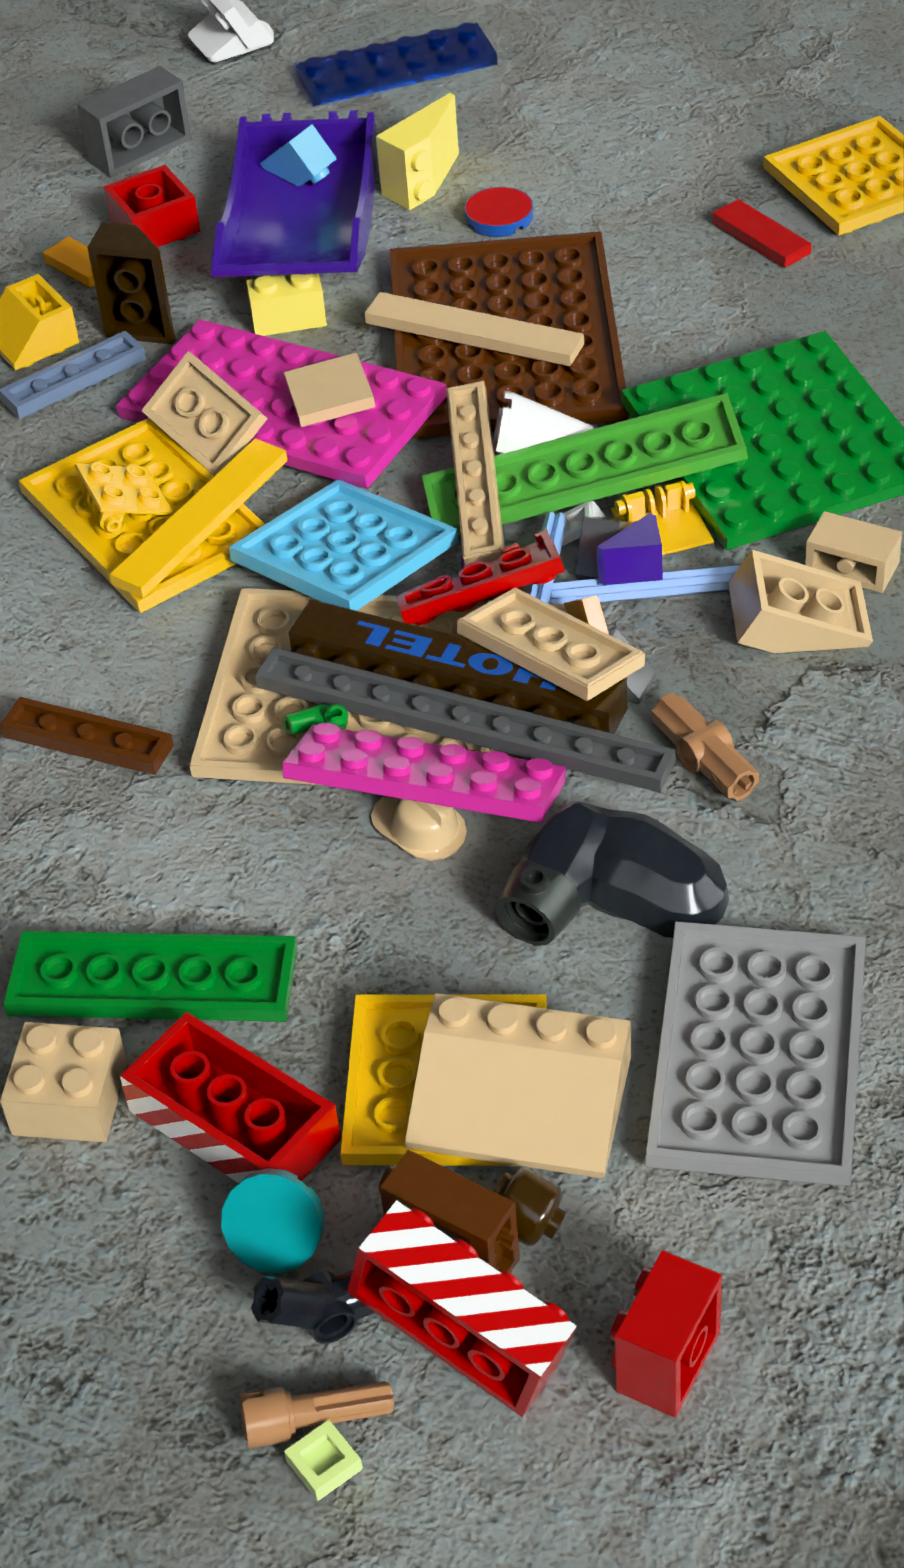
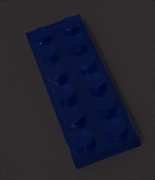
[295,23,498,106]

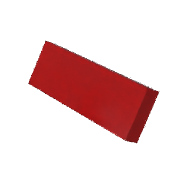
[712,199,811,268]

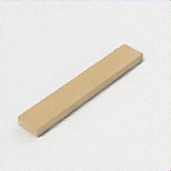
[365,292,584,366]
[446,381,504,565]

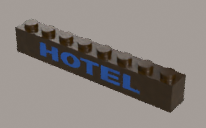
[288,599,628,734]

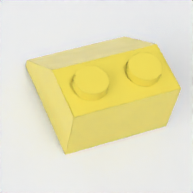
[246,273,327,336]

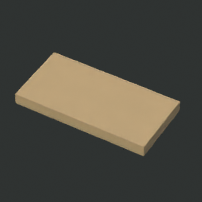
[457,587,645,701]

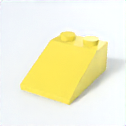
[376,93,459,210]

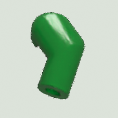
[282,704,349,736]

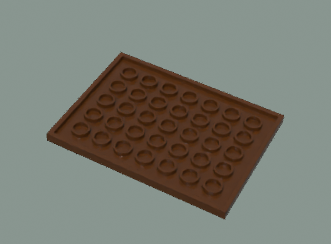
[390,231,629,438]

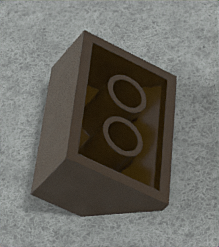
[87,222,176,345]

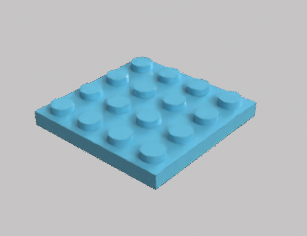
[229,479,458,611]

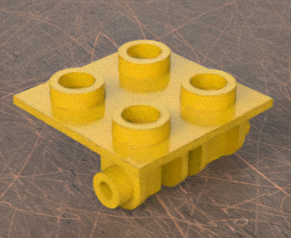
[74,462,174,532]
[611,480,714,555]

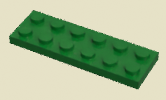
[3,931,298,1022]

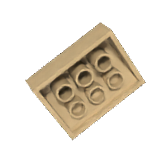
[405,993,631,1179]

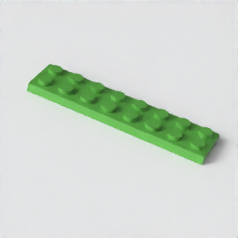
[422,393,748,537]

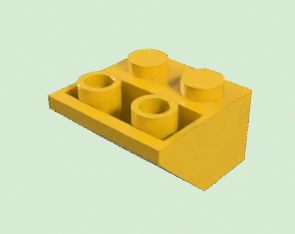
[0,274,79,371]

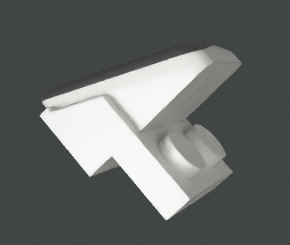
[188,0,274,63]

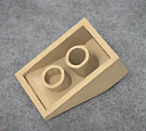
[728,550,873,653]

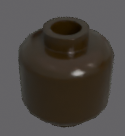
[494,1169,567,1246]

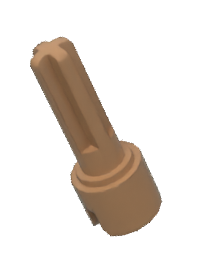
[239,1381,394,1449]

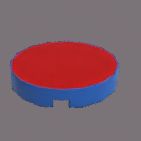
[465,187,533,237]

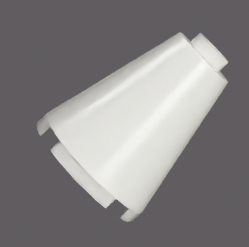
[493,391,593,455]

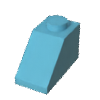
[260,125,337,187]

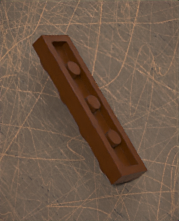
[0,697,174,775]

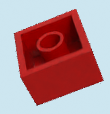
[103,165,201,248]
[610,1250,722,1418]

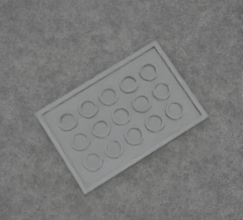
[646,922,866,1186]

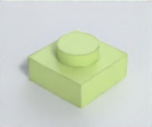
[284,1420,363,1501]

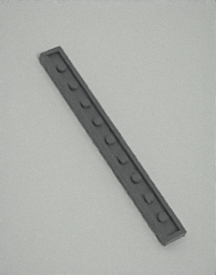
[255,647,676,793]

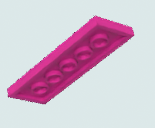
[283,723,566,823]

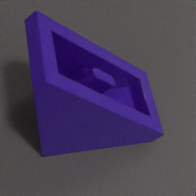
[597,513,663,585]

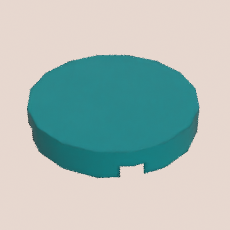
[221,1169,325,1274]

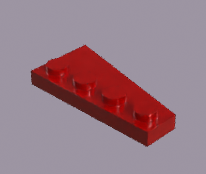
[396,529,565,625]

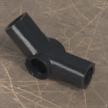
[251,1270,375,1344]

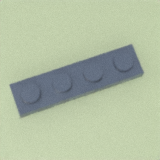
[0,331,146,419]

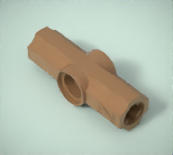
[651,692,759,801]

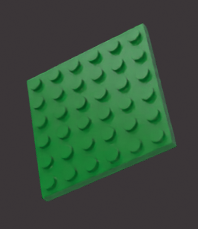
[621,331,904,551]

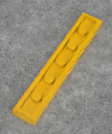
[109,438,288,598]

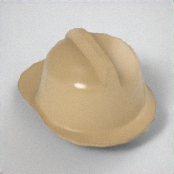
[371,796,467,861]

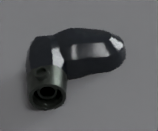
[495,801,729,946]

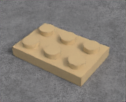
[141,351,268,475]

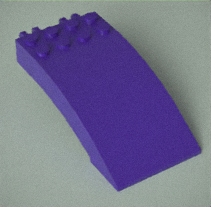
[211,110,377,277]

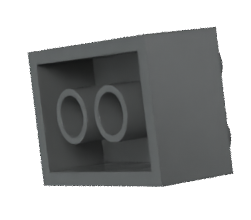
[77,66,192,178]

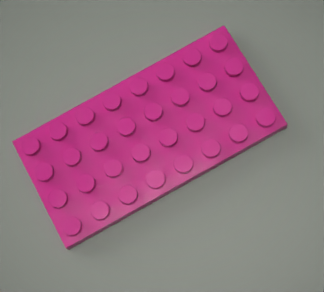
[116,319,447,489]

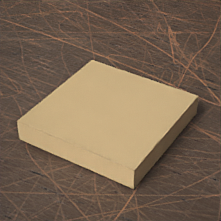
[284,352,376,427]

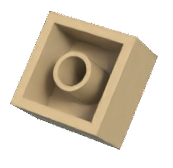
[0,1022,128,1143]

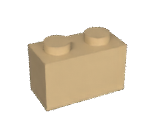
[805,511,902,593]

